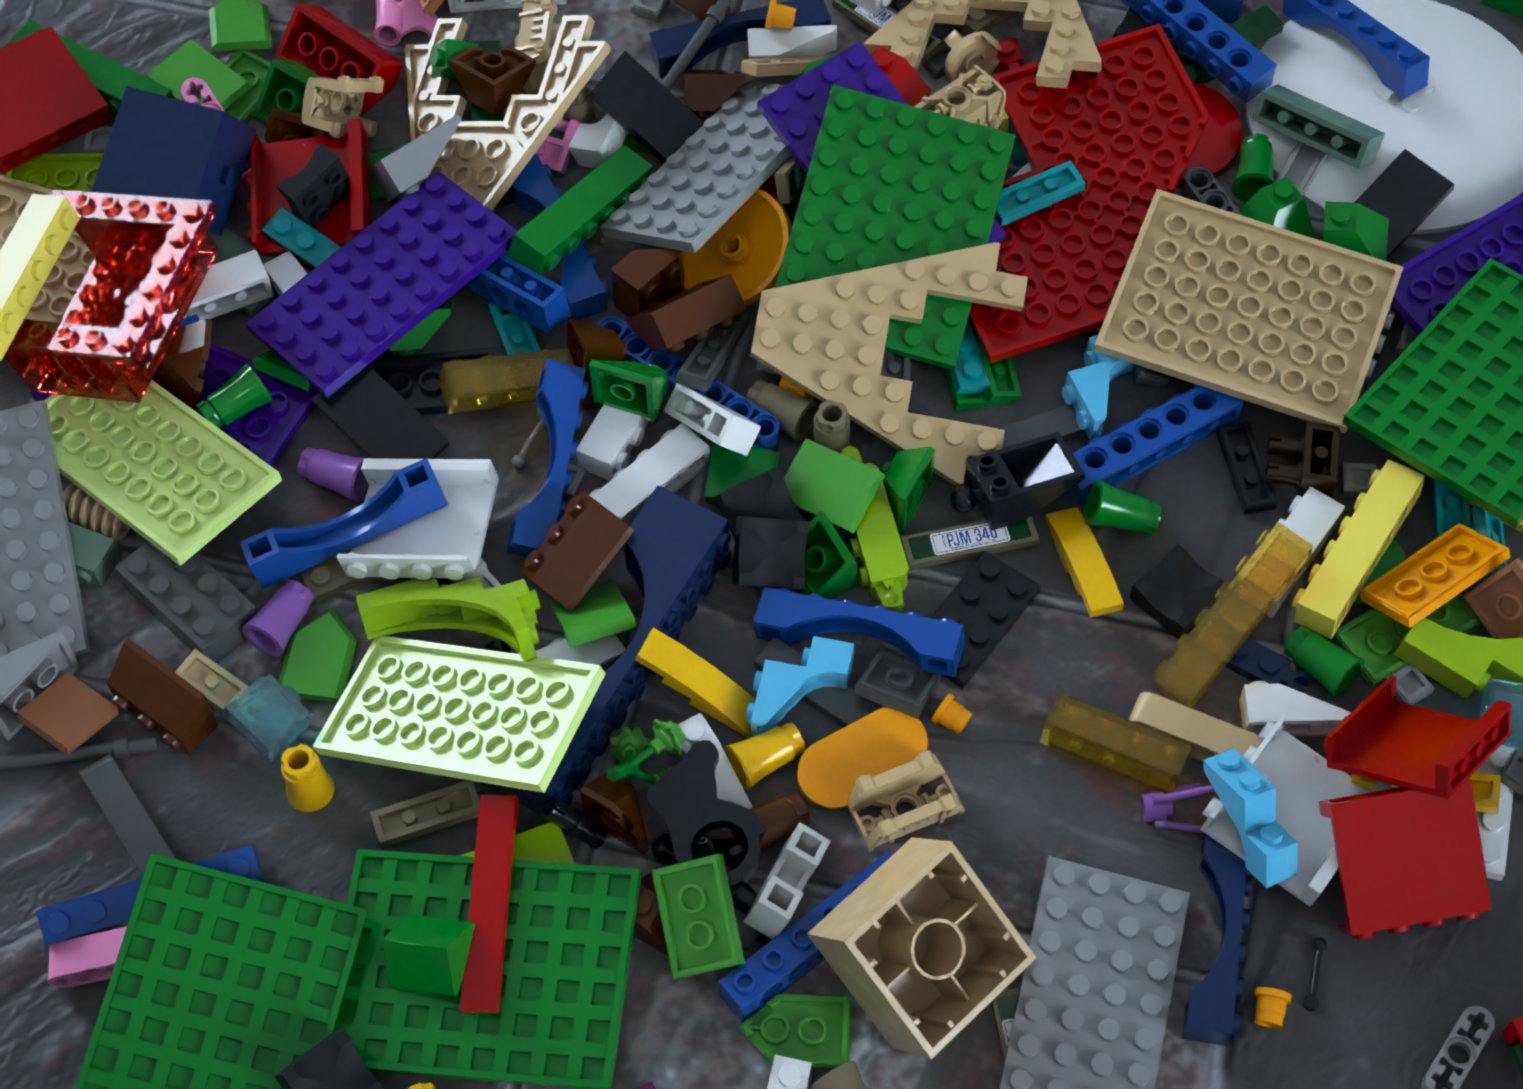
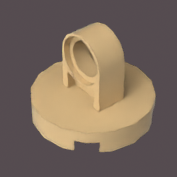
[944,29,1001,82]

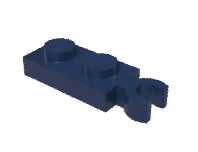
[1213,629,1312,693]

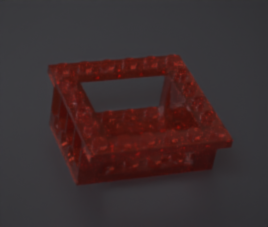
[4,189,219,403]

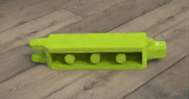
[840,445,909,612]

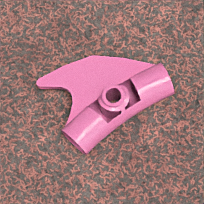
[374,0,438,47]

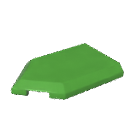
[209,0,272,51]
[275,608,358,703]
[738,993,851,1069]

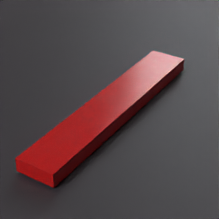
[460,795,519,1014]

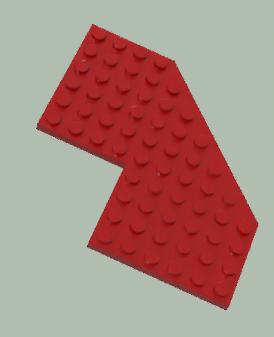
[968,23,1209,364]

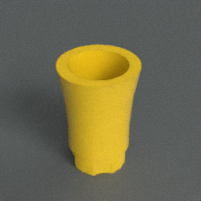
[724,722,806,790]
[281,744,335,812]

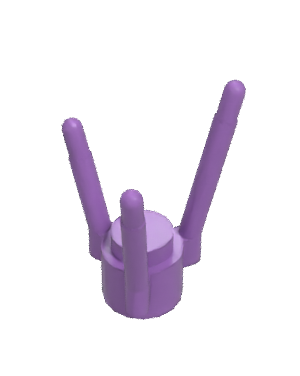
[1141,783,1215,834]

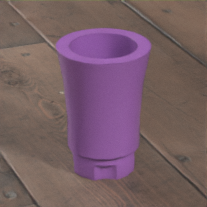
[297,447,369,503]
[242,580,314,657]

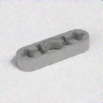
[1421,1006,1495,1089]

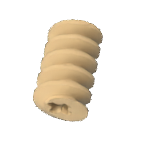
[63,483,130,542]

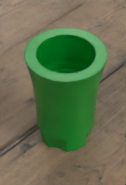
[1232,133,1275,202]
[196,363,273,429]
[1083,479,1161,534]
[1283,626,1364,699]

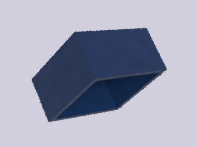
[91,86,256,236]

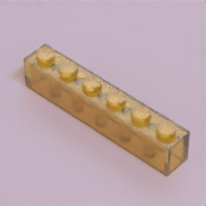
[1153,522,1313,709]

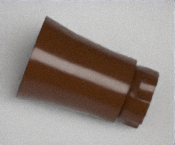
[730,793,811,857]

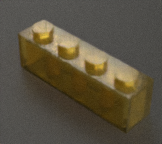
[439,348,574,414]
[1040,692,1192,794]

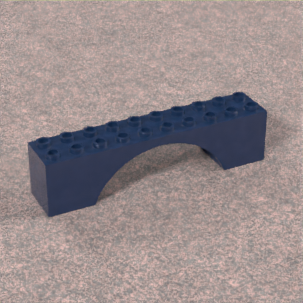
[482,486,732,814]

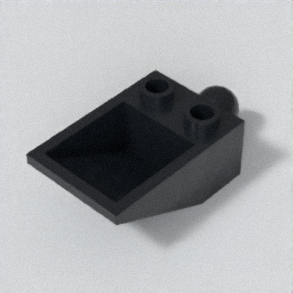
[950,432,1085,531]

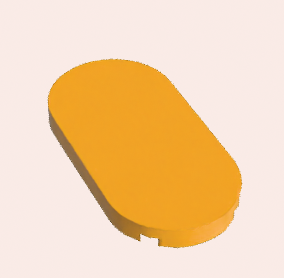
[796,707,928,810]

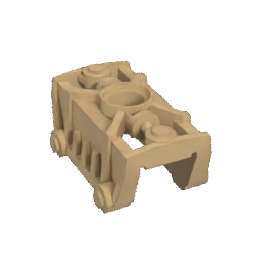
[515,0,560,94]
[913,65,1006,129]
[302,75,384,139]
[847,750,965,852]

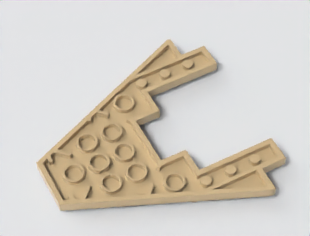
[864,0,1102,89]
[405,15,611,211]
[750,242,1028,487]

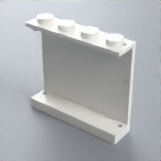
[337,458,499,581]
[1200,713,1393,907]

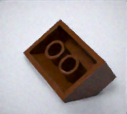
[626,274,747,353]
[521,491,634,612]
[107,638,218,756]

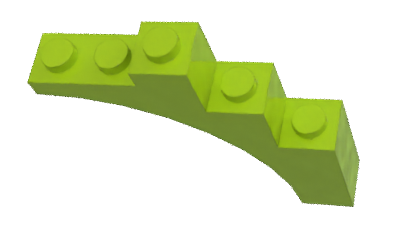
[355,576,541,661]
[1394,617,1523,699]

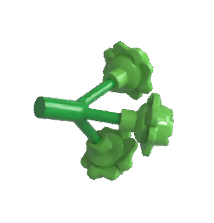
[607,719,686,787]

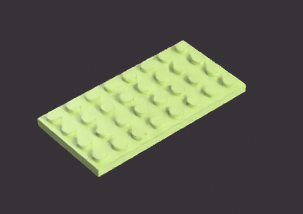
[44,349,282,566]
[312,636,606,793]

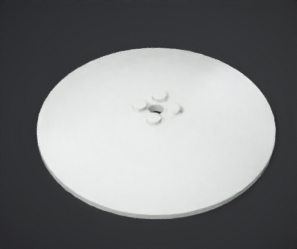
[1245,0,1523,235]

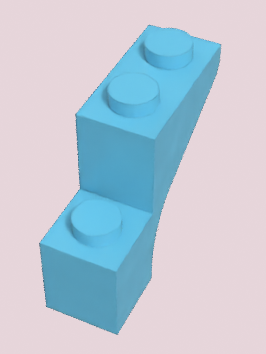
[1062,335,1135,440]
[745,636,854,736]
[1203,748,1298,888]

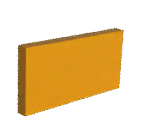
[1359,523,1511,628]

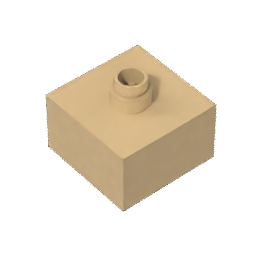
[807,837,1036,1059]

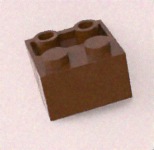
[610,248,685,317]

